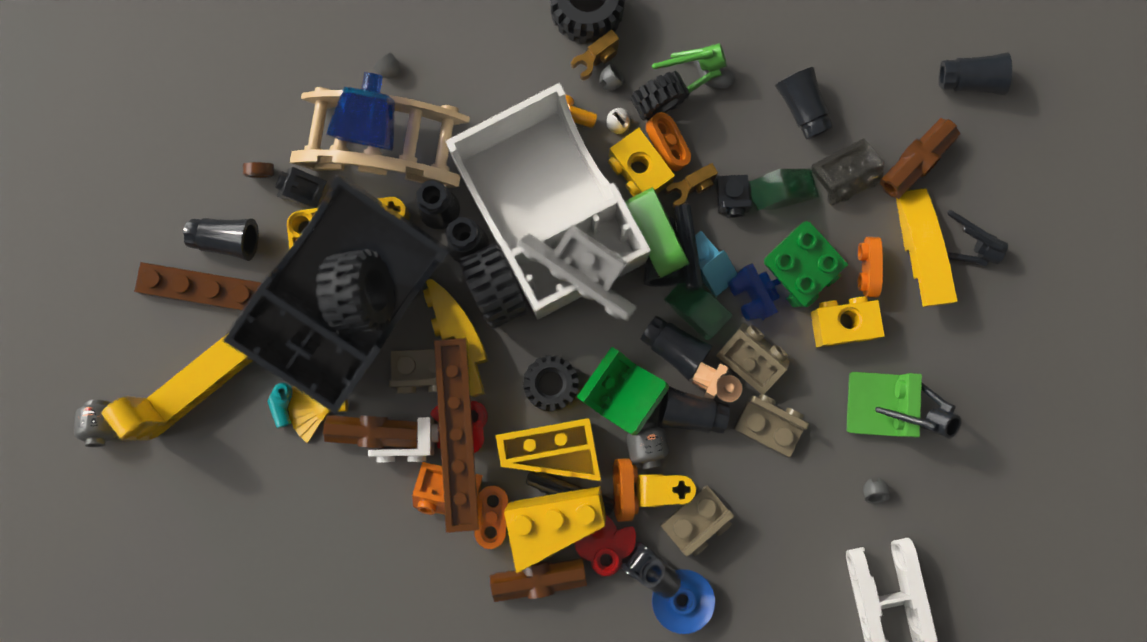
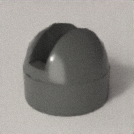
[373,53,400,79]
[599,64,625,91]
[863,478,890,504]

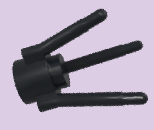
[947,210,1008,267]
[875,383,961,439]

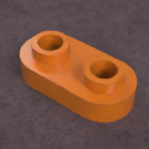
[646,112,691,171]
[858,237,883,297]
[613,458,639,522]
[474,485,509,549]

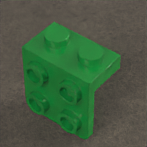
[764,221,848,307]
[576,347,669,436]

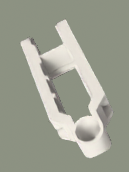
[846,537,938,642]

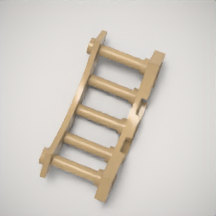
[290,87,470,188]

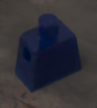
[326,72,395,151]

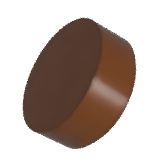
[243,162,274,178]

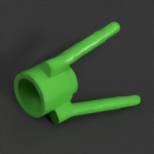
[652,43,727,93]

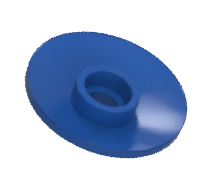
[652,569,715,634]

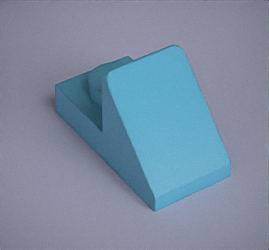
[695,231,739,297]

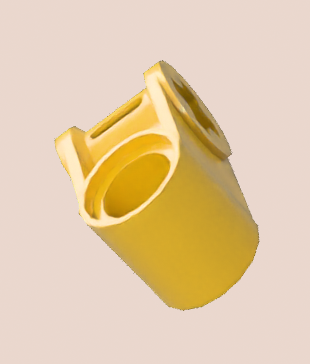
[636,474,696,507]

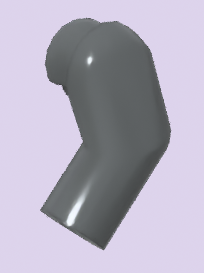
[694,60,735,89]

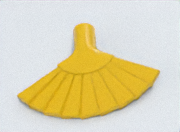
[288,387,349,443]

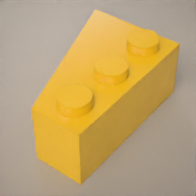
[496,418,601,481]
[504,486,606,573]

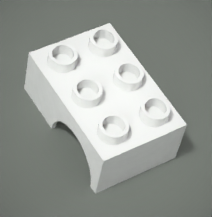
[445,83,651,320]

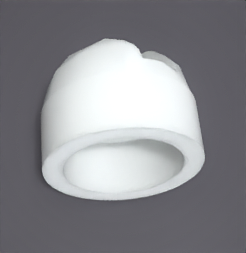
[606,108,631,134]

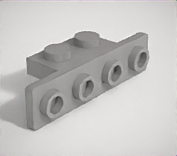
[517,225,637,320]

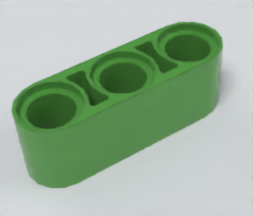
[625,187,689,278]

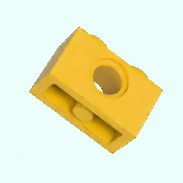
[608,128,675,197]
[811,296,885,348]

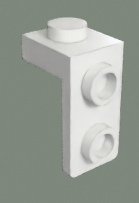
[368,417,440,462]

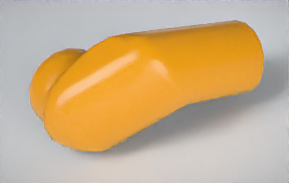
[566,95,597,128]

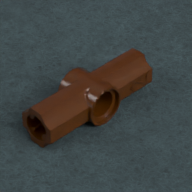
[880,118,961,199]
[323,415,418,449]
[490,558,587,602]

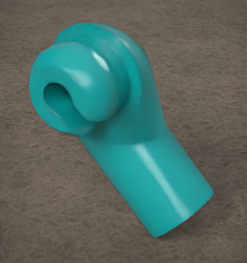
[267,383,293,429]

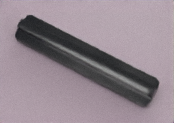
[674,204,703,291]
[526,471,615,515]

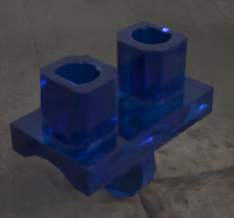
[727,263,782,322]

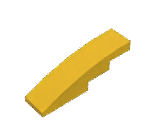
[896,188,957,307]

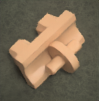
[692,362,743,403]

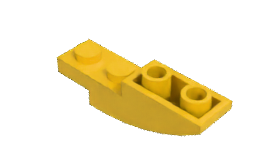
[423,279,488,397]

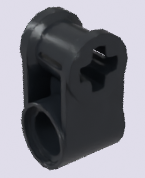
[621,542,681,598]

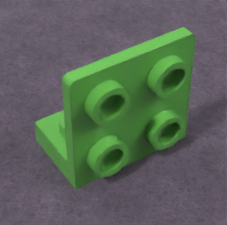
[847,372,922,437]

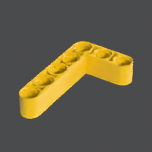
[102,335,253,440]

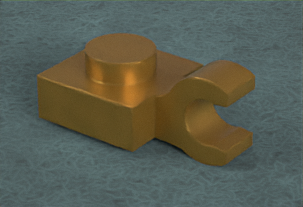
[571,30,619,81]
[665,163,718,208]

